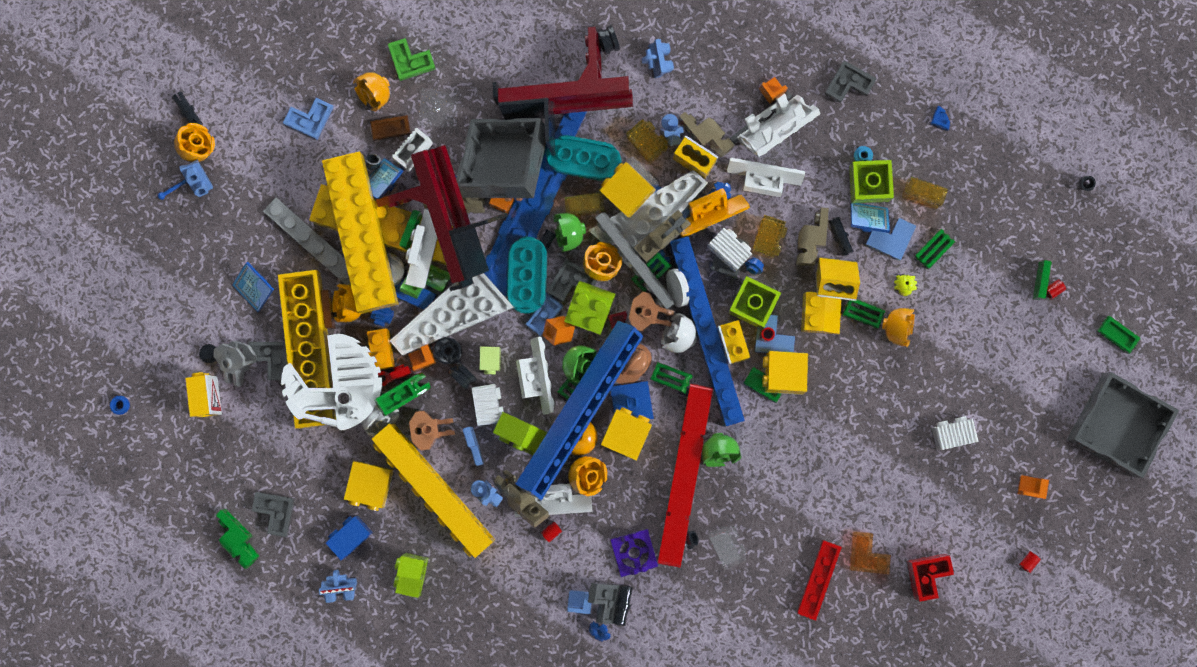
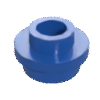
[745,257,764,275]
[110,396,130,415]

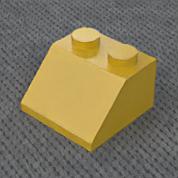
[801,292,841,334]

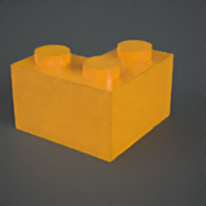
[367,328,395,370]

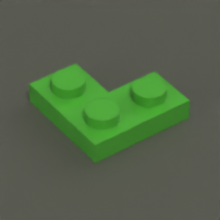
[388,38,436,81]
[400,265,451,299]

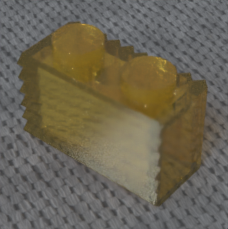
[626,119,668,165]
[902,176,948,209]
[564,192,605,218]
[751,215,788,260]

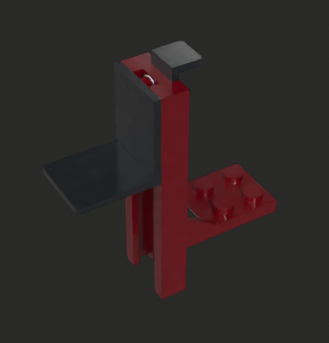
[493,27,633,156]
[376,145,508,292]

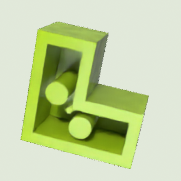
[493,412,548,455]
[393,553,429,598]

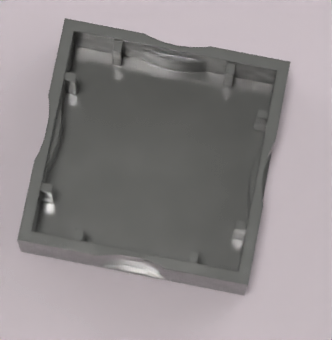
[456,118,546,198]
[1067,372,1180,478]

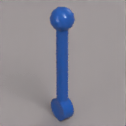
[157,179,188,200]

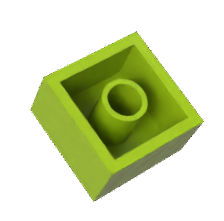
[849,160,894,204]
[728,276,781,330]
[564,281,616,335]

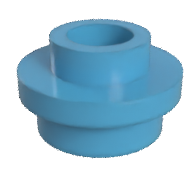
[854,146,873,161]

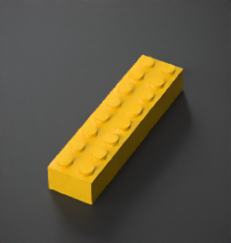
[322,151,399,314]
[309,184,453,265]
[278,270,336,429]
[372,423,496,558]

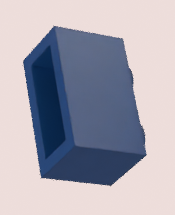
[326,516,373,560]

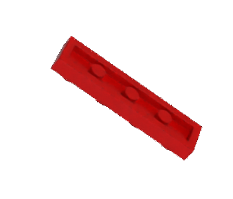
[797,540,842,621]

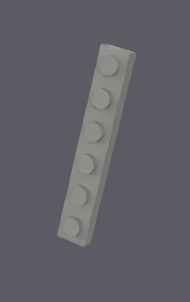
[263,198,351,285]
[596,213,676,309]

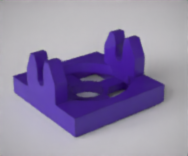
[610,529,658,577]

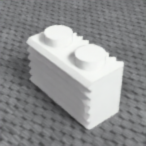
[392,128,433,172]
[707,228,752,272]
[472,384,504,426]
[931,416,978,450]

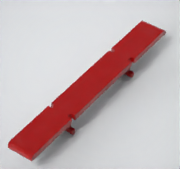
[657,384,713,568]

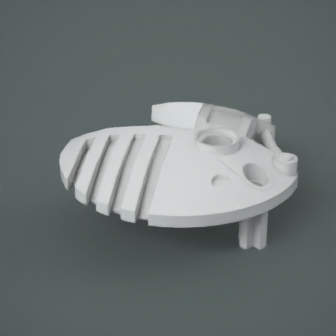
[281,334,382,430]

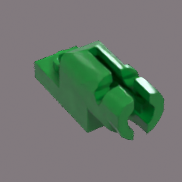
[374,372,431,416]
[216,509,259,569]

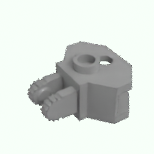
[214,341,257,387]

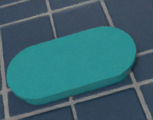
[546,135,622,181]
[507,237,547,313]

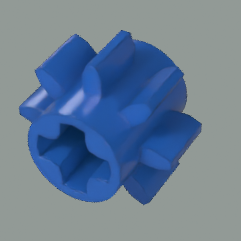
[371,307,394,327]

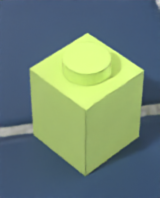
[480,347,501,375]

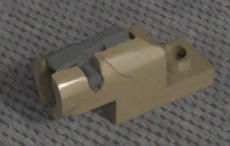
[634,210,691,262]

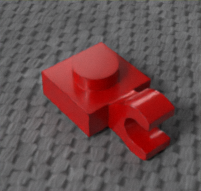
[378,364,413,386]

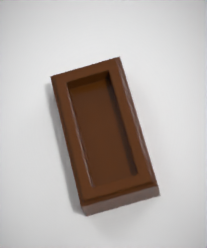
[370,115,411,141]
[320,289,336,330]

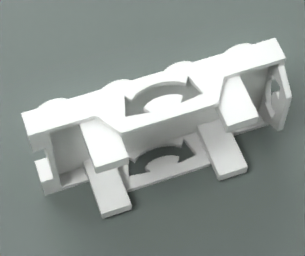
[737,93,820,157]

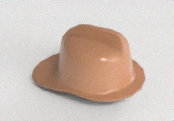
[616,344,652,385]

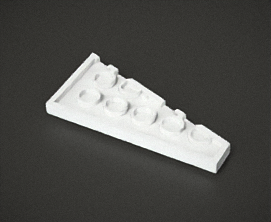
[589,170,708,268]
[390,273,514,355]

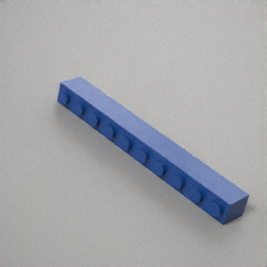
[669,236,745,427]
[515,321,643,500]

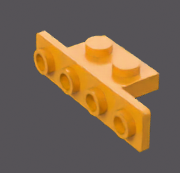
[680,188,750,238]

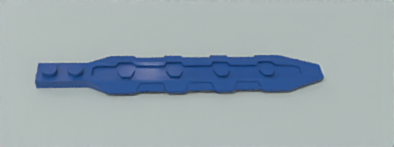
[484,111,587,298]

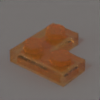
[849,531,891,574]

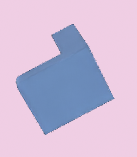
[567,590,592,614]

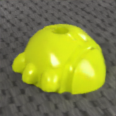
[894,275,917,296]

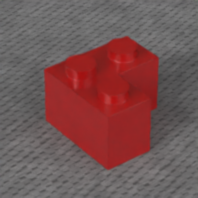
[907,554,954,602]

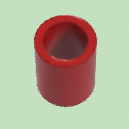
[1046,279,1066,300]
[760,327,775,342]
[541,521,563,543]
[1019,551,1041,573]

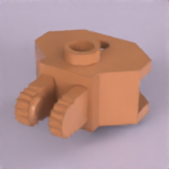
[629,292,674,332]
[409,411,455,450]

